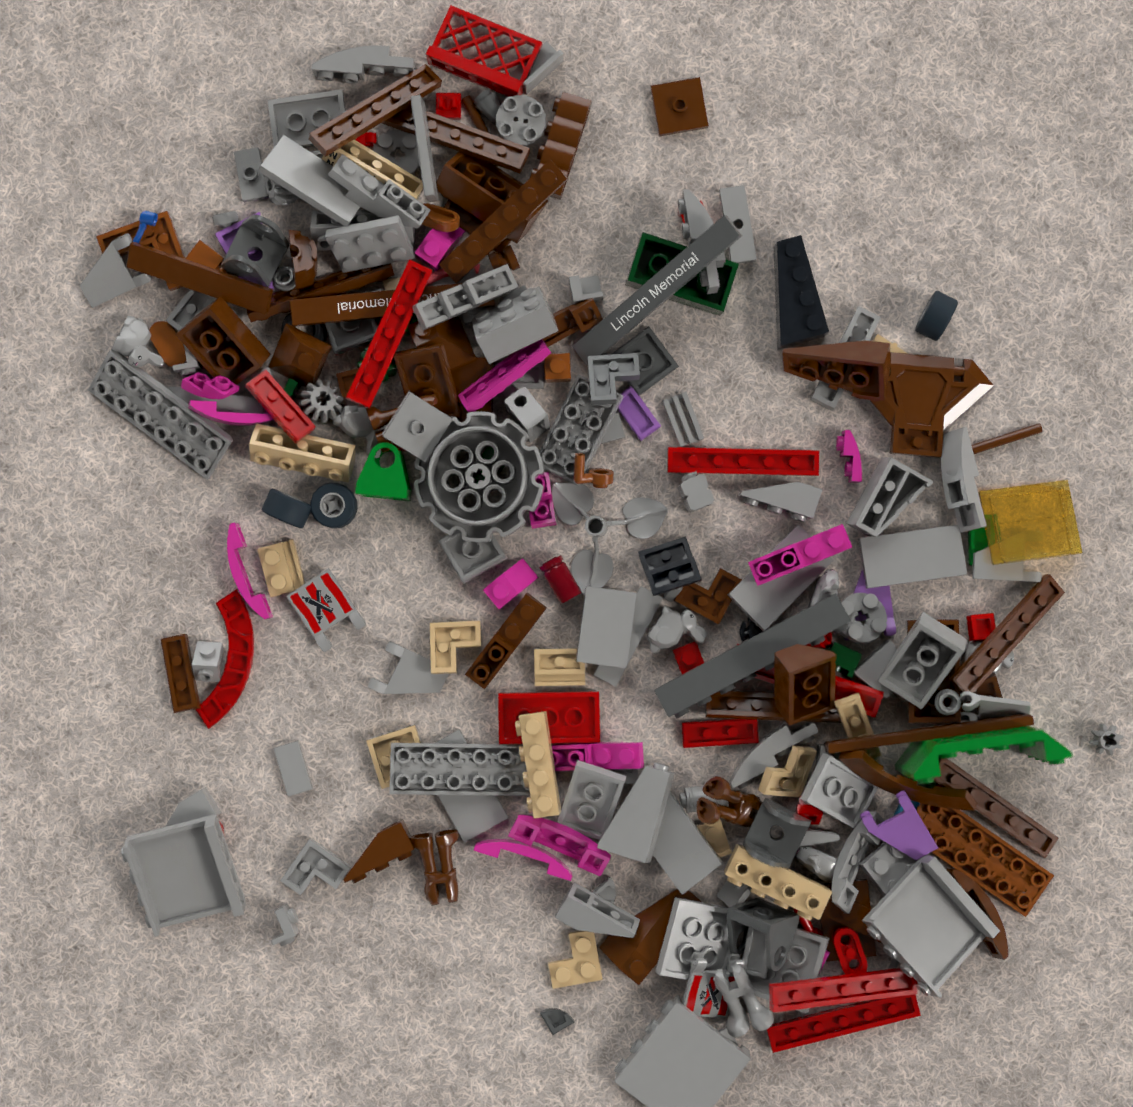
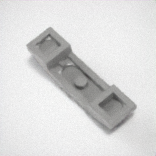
[165,386,264,425]
[832,811,885,914]

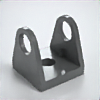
[221,214,289,288]
[743,798,812,868]
[727,898,799,971]

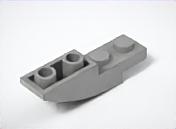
[312,45,416,83]
[328,154,430,228]
[678,189,726,294]
[941,427,987,533]
[729,722,819,789]

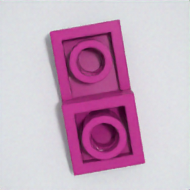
[181,372,240,399]
[836,430,862,483]
[529,472,556,529]

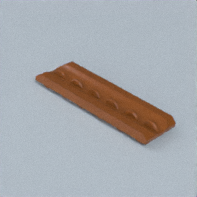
[916,803,1054,917]

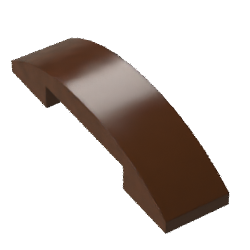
[508,298,603,356]
[945,868,1008,960]

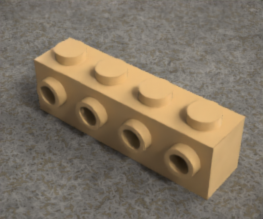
[249,423,355,483]
[515,711,561,818]
[724,844,832,921]

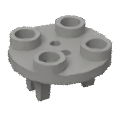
[496,95,546,146]

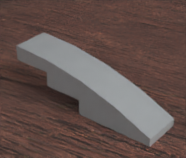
[412,264,518,330]
[810,306,881,411]

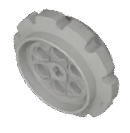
[414,412,544,542]

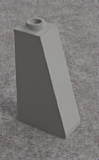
[597,762,675,863]

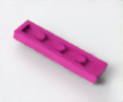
[458,339,551,412]

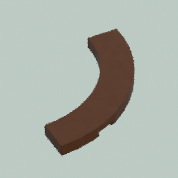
[839,750,977,811]

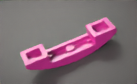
[188,400,275,426]
[227,522,273,619]
[508,815,611,876]
[473,839,572,881]

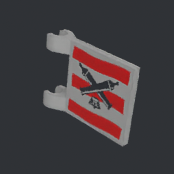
[286,568,366,652]
[682,952,745,1018]

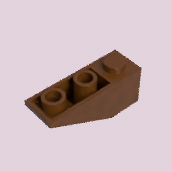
[343,819,415,884]

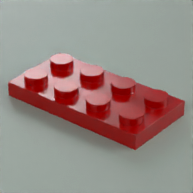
[498,691,600,744]

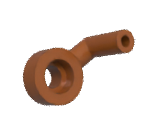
[574,453,614,488]

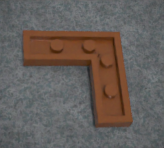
[96,211,185,291]

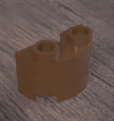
[288,230,318,289]

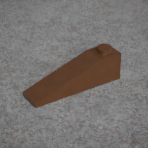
[782,340,891,402]

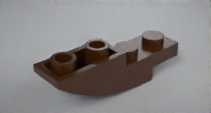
[465,592,547,690]

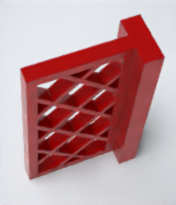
[426,5,543,97]

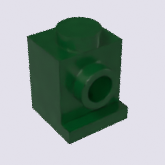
[823,641,862,678]

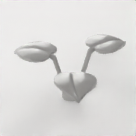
[552,483,668,594]

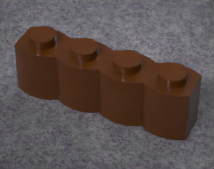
[530,92,592,200]

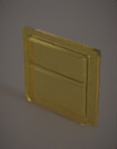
[978,480,1083,565]

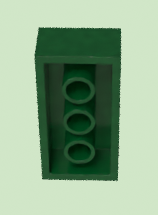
[625,232,739,316]

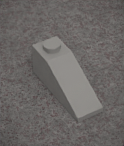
[555,882,640,938]

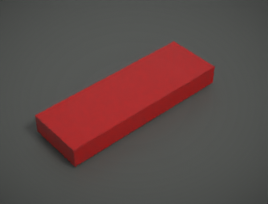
[245,370,316,444]
[681,719,759,748]

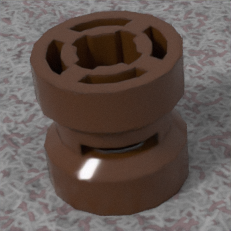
[488,245,520,271]

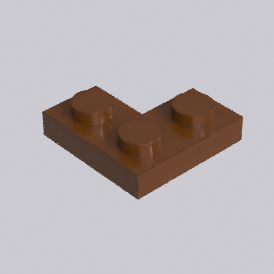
[674,568,742,624]

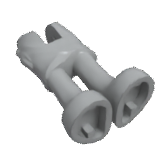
[713,964,774,1038]

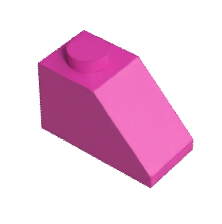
[415,227,465,271]
[483,558,539,610]

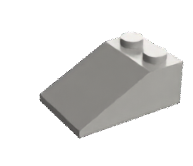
[878,612,967,709]

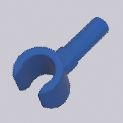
[132,211,158,243]

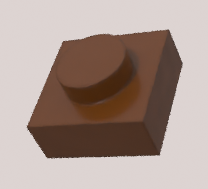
[336,368,358,399]

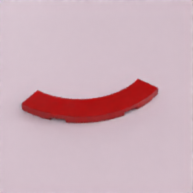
[195,589,254,729]

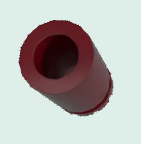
[539,555,582,605]

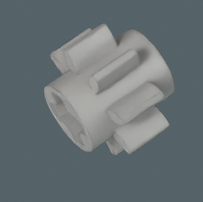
[1089,724,1123,755]

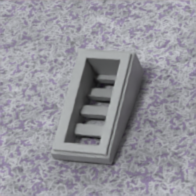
[800,828,840,846]

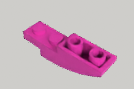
[748,524,852,586]
[552,741,644,771]

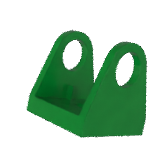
[355,442,412,502]

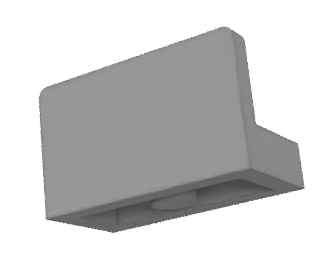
[510,41,564,95]

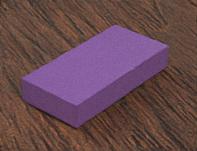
[617,386,661,441]

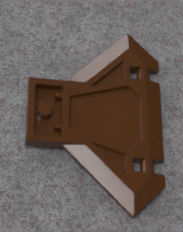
[870,352,994,458]

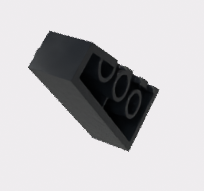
[774,235,829,350]

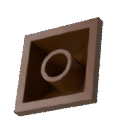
[408,317,477,371]
[268,323,332,387]

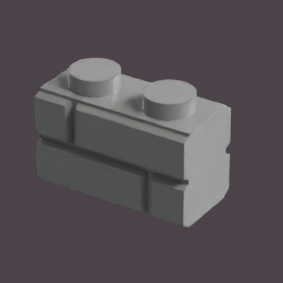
[678,471,714,513]

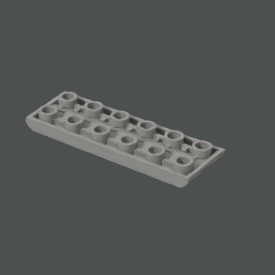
[88,350,233,480]
[389,743,530,796]

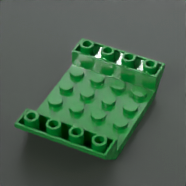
[894,726,1073,783]

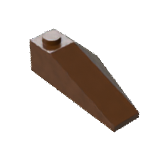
[599,889,702,985]

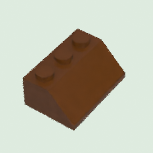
[175,296,271,385]
[774,644,836,726]

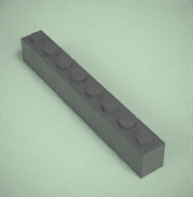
[654,593,851,719]

